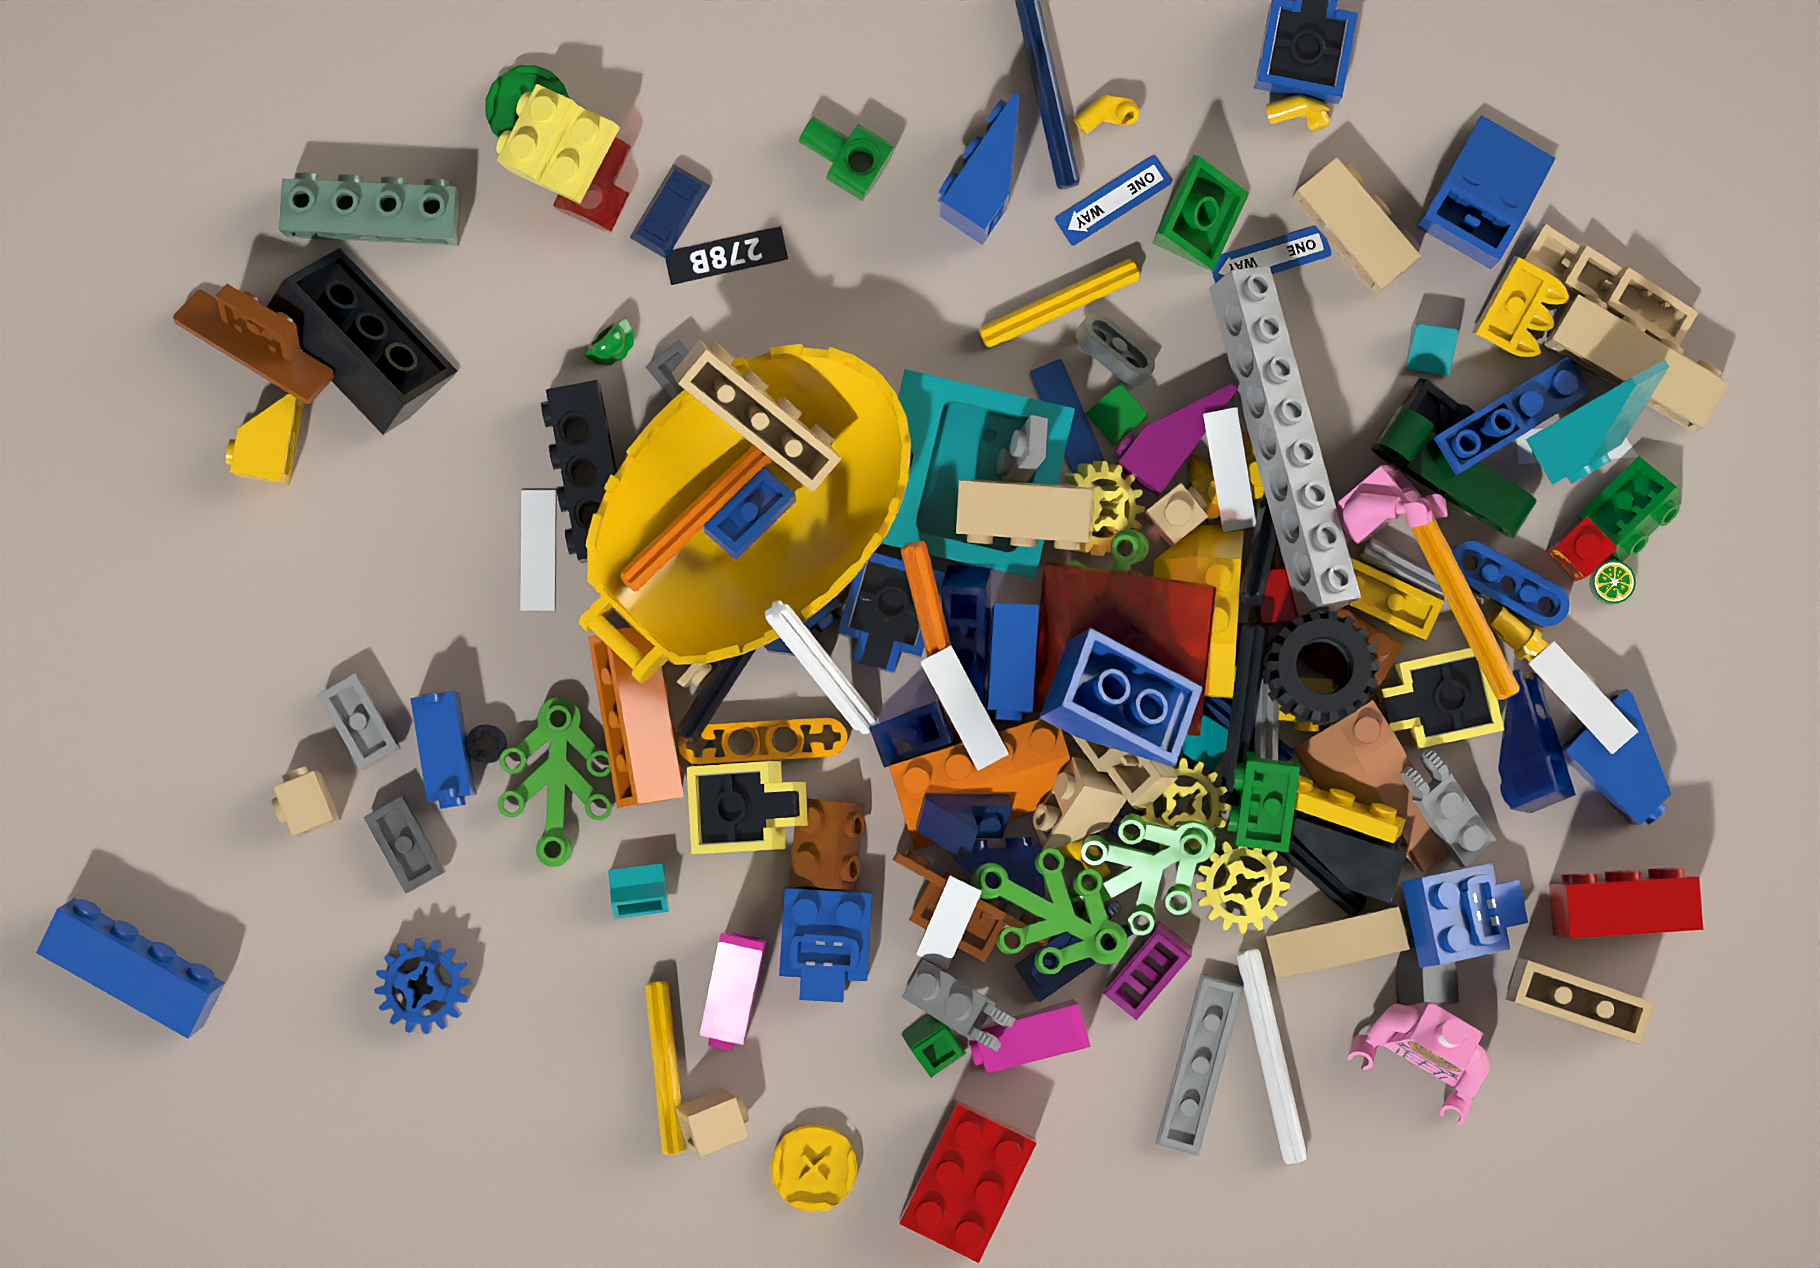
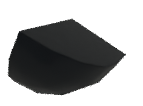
[1396,936,1459,1005]

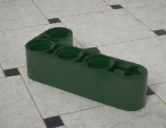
[1371,406,1537,539]

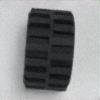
[1262,611,1380,725]

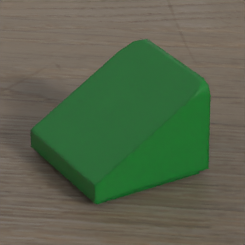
[1085,383,1148,446]
[902,1014,966,1078]

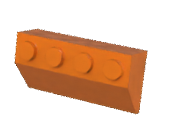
[889,719,1071,850]

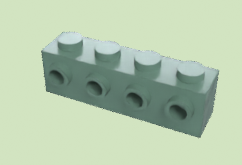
[279,172,461,246]

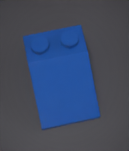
[1039,628,1203,767]

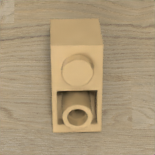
[1032,757,1127,849]

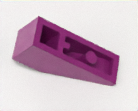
[1116,384,1238,497]

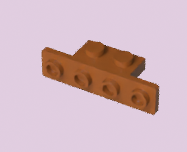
[173,284,334,404]
[892,849,1050,963]

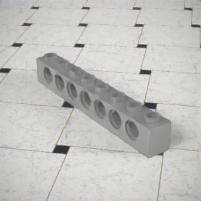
[1209,265,1361,616]

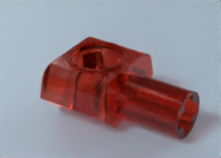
[553,137,631,233]

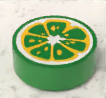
[1589,560,1636,605]

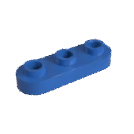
[1451,541,1570,627]

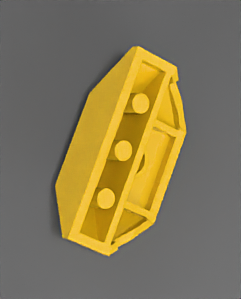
[1149,524,1244,698]

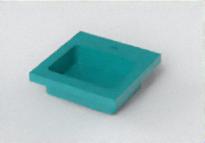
[881,369,1075,579]

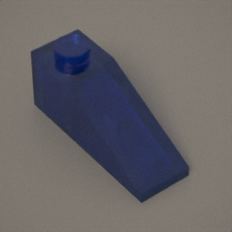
[942,565,991,706]
[1498,669,1576,813]

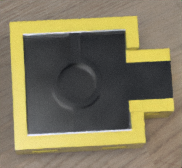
[1377,648,1504,750]
[687,761,808,854]

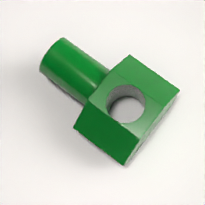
[798,116,896,201]

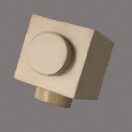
[1143,483,1208,548]
[271,766,340,836]
[675,1088,749,1157]

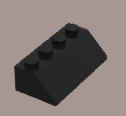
[267,248,458,435]

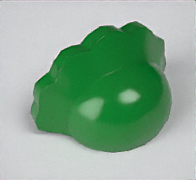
[585,318,634,365]

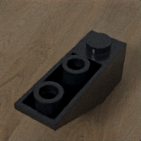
[1291,809,1409,903]

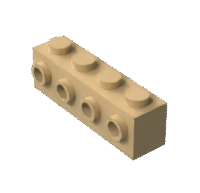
[1544,294,1729,433]
[672,339,841,492]

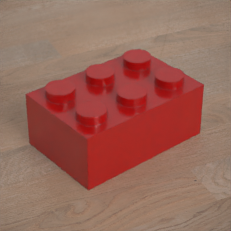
[1549,867,1704,939]
[899,1100,1037,1263]

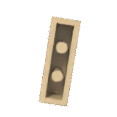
[1292,157,1421,296]
[956,479,1095,550]
[1505,958,1654,1045]

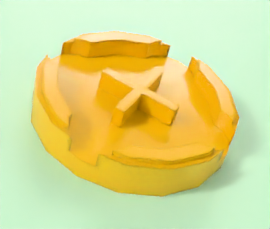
[770,1123,858,1212]

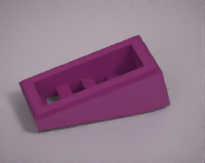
[1103,921,1193,1021]

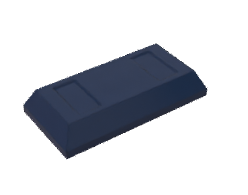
[630,164,711,260]

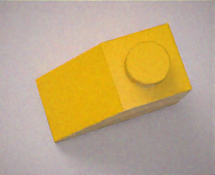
[226,394,304,485]

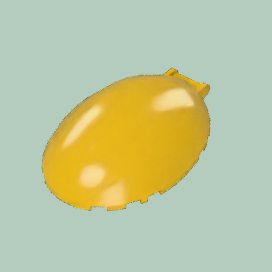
[578,344,911,683]

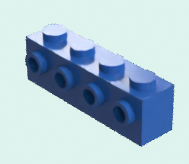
[36,898,225,1039]

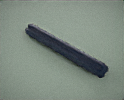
[1015,0,1080,189]

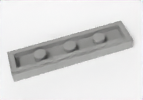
[1155,974,1244,1156]

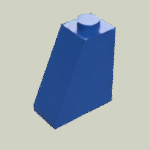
[1557,689,1671,825]

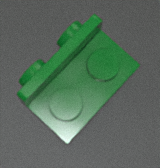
[1577,456,1681,562]
[1227,751,1300,852]

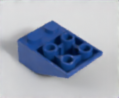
[938,92,1020,245]
[1416,115,1556,269]

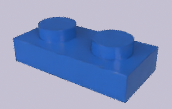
[704,468,796,560]

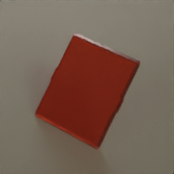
[1032,562,1216,736]

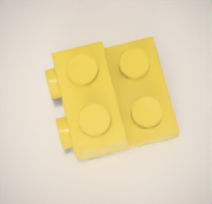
[496,84,620,204]

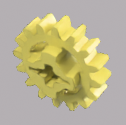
[1064,461,1145,556]
[1133,758,1230,849]
[1194,841,1290,934]

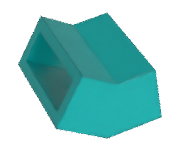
[608,863,669,919]

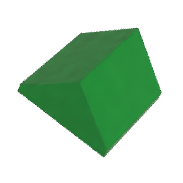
[1152,155,1249,271]

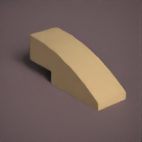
[1071,734,1178,807]
[1265,906,1410,979]

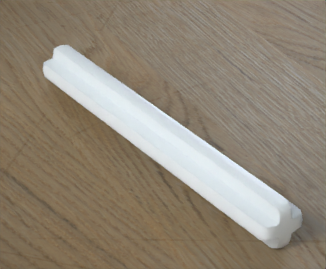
[765,600,877,734]
[1237,949,1307,1164]

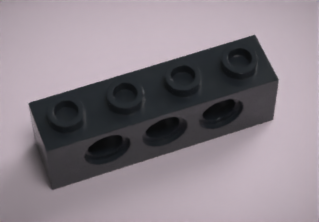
[541,380,617,563]

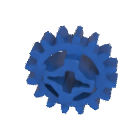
[374,938,472,1034]

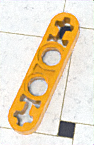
[678,718,848,764]

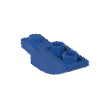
[1433,356,1592,475]

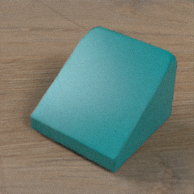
[1405,323,1459,377]
[1180,712,1228,772]

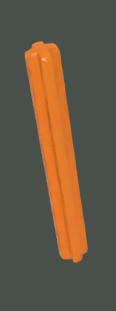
[620,445,773,591]
[901,541,963,746]

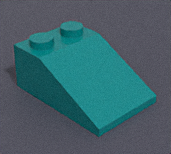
[1526,359,1669,485]

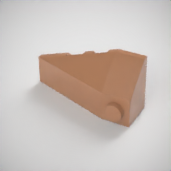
[1293,700,1450,872]

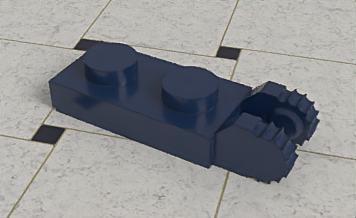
[1014,900,1134,1002]

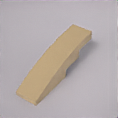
[1521,224,1699,345]

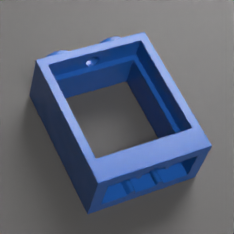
[986,603,1039,722]

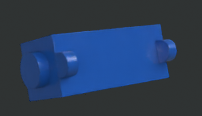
[410,691,476,809]

